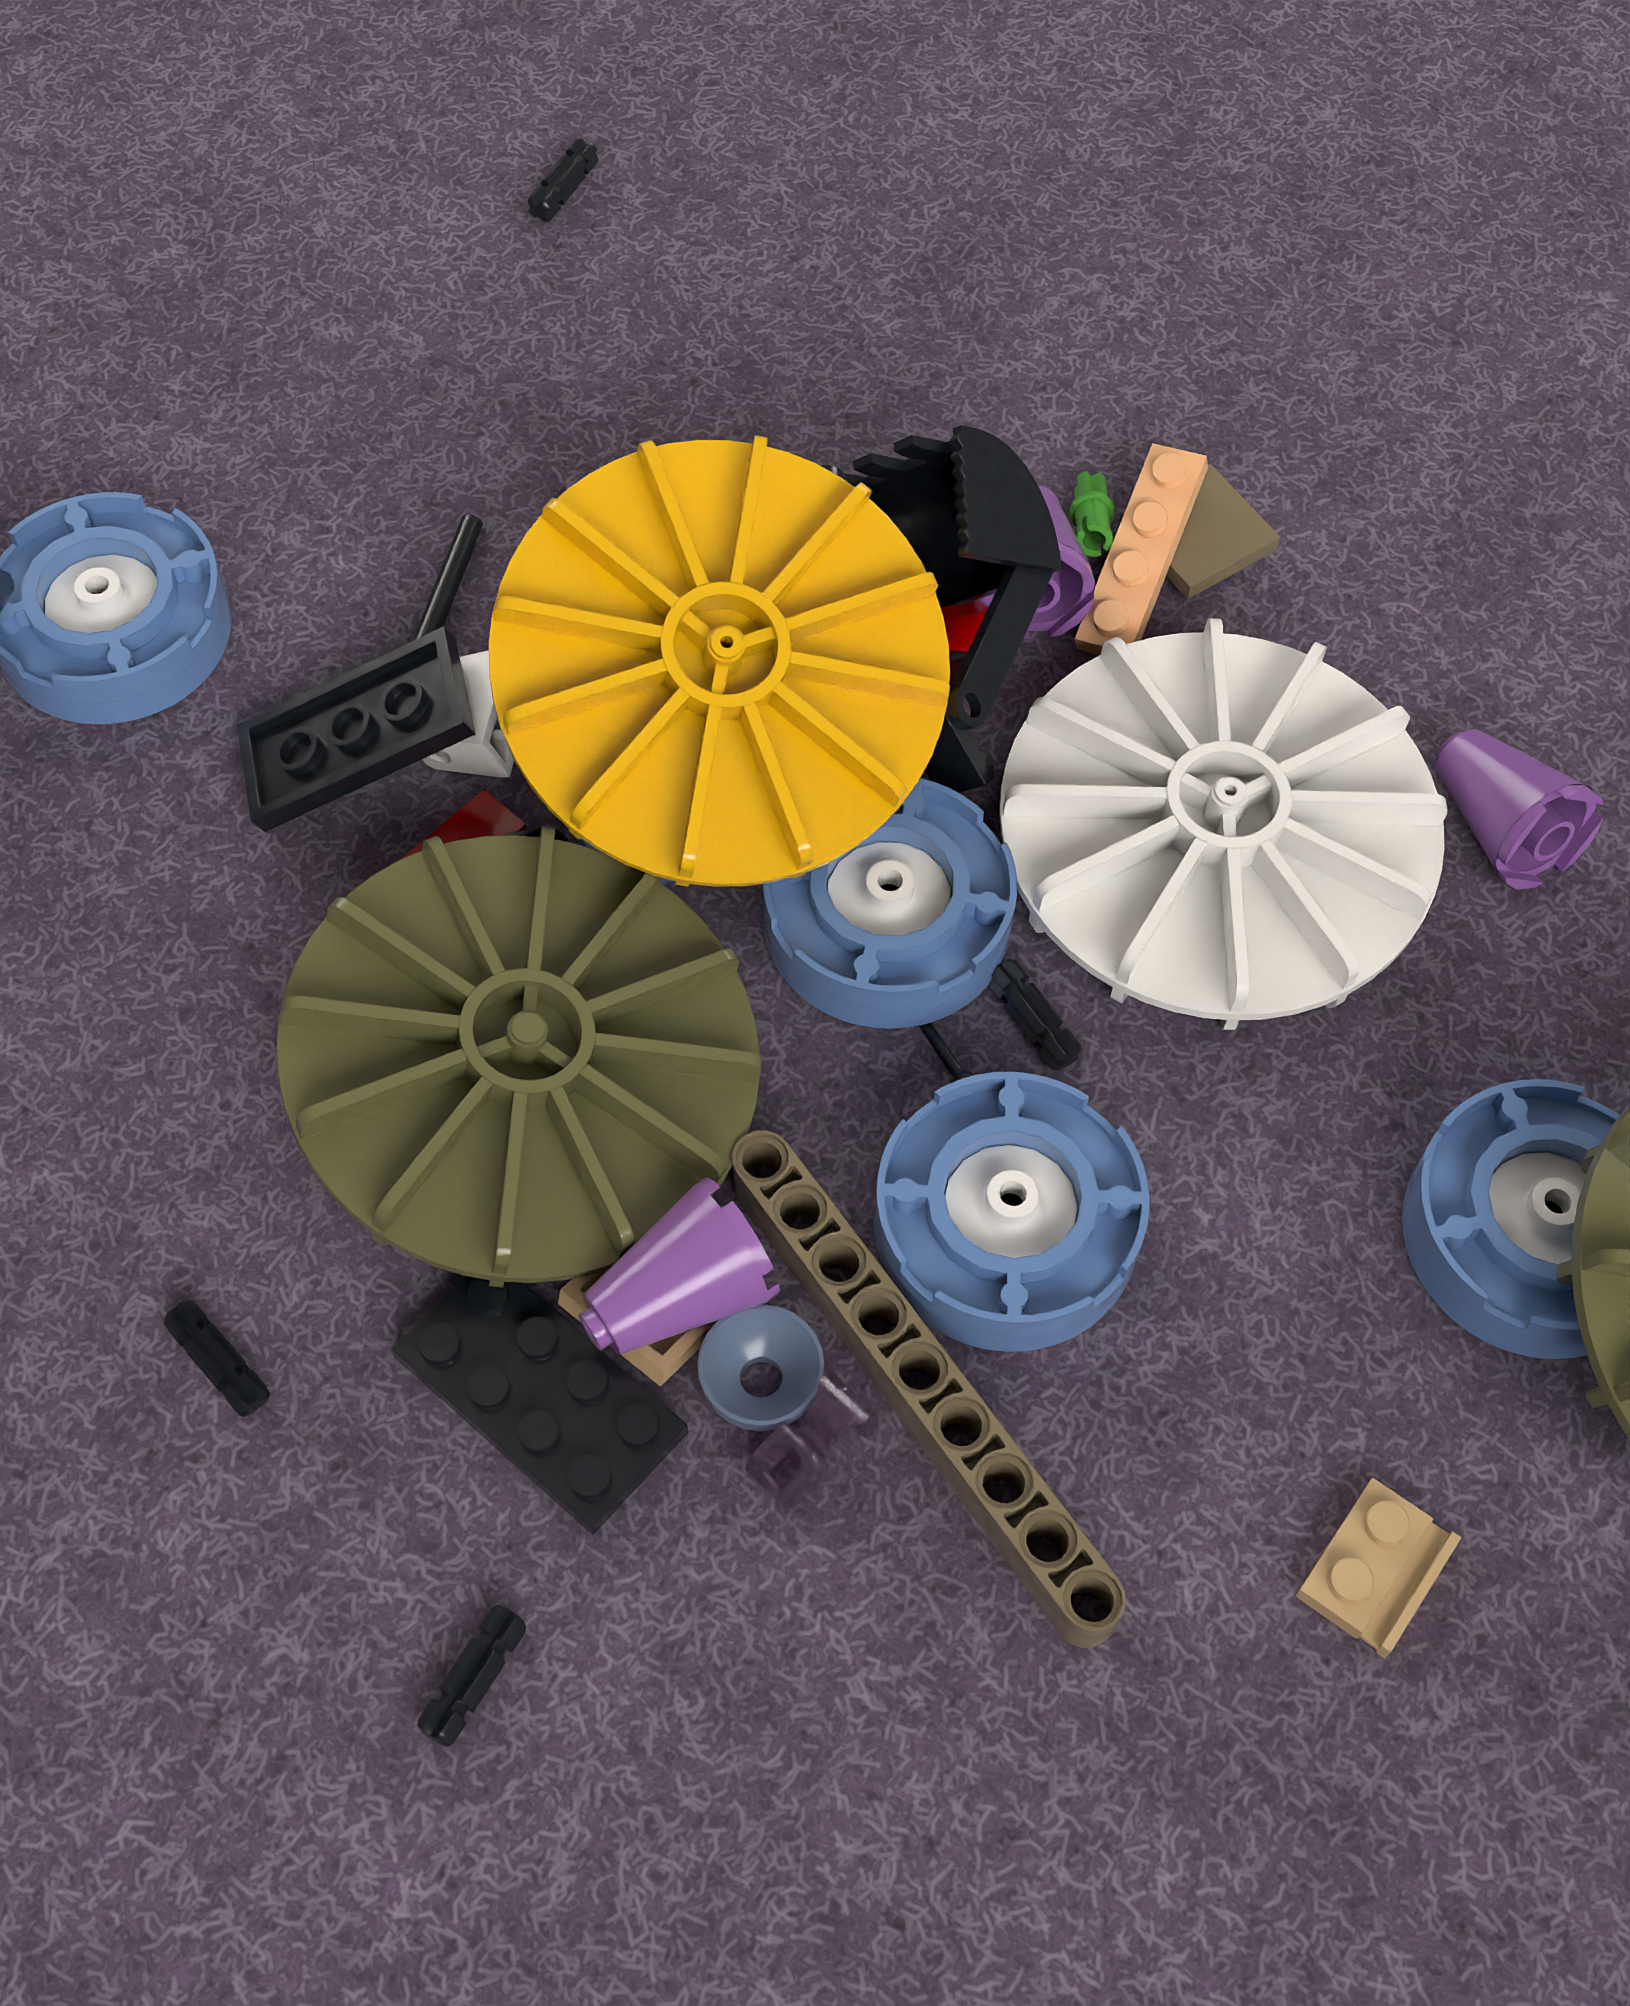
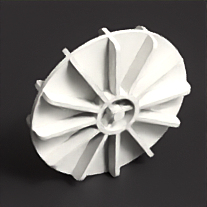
[999,618,1447,1030]

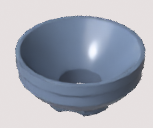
[697,1304,825,1431]

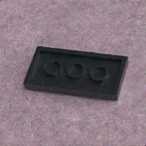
[237,626,476,832]
[391,1276,688,1535]

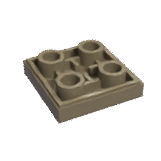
[1119,463,1281,600]

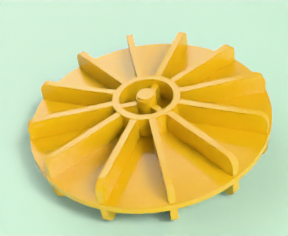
[489,435,950,887]

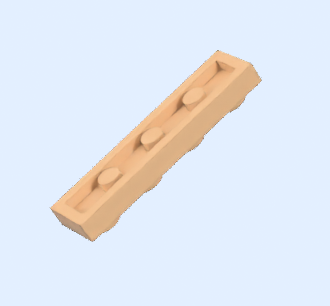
[1075,443,1208,655]

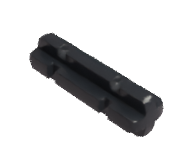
[527,138,598,222]
[988,959,1082,1071]
[163,1300,270,1417]
[417,1605,526,1747]

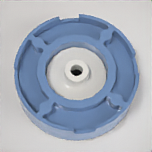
[0,492,232,724]
[763,778,1017,1029]
[874,1072,1150,1352]
[1402,1079,1627,1359]

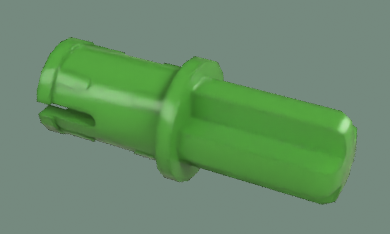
[1070,471,1115,557]

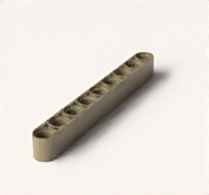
[732,1131,1126,1648]

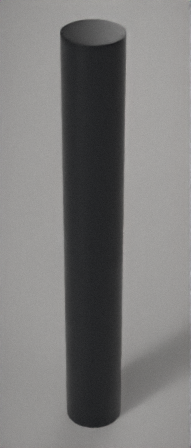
[413,514,483,641]

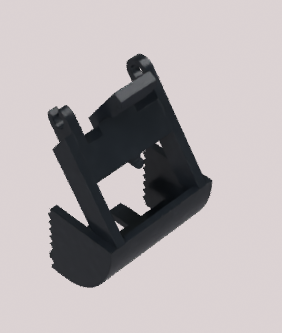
[844,425,1062,793]

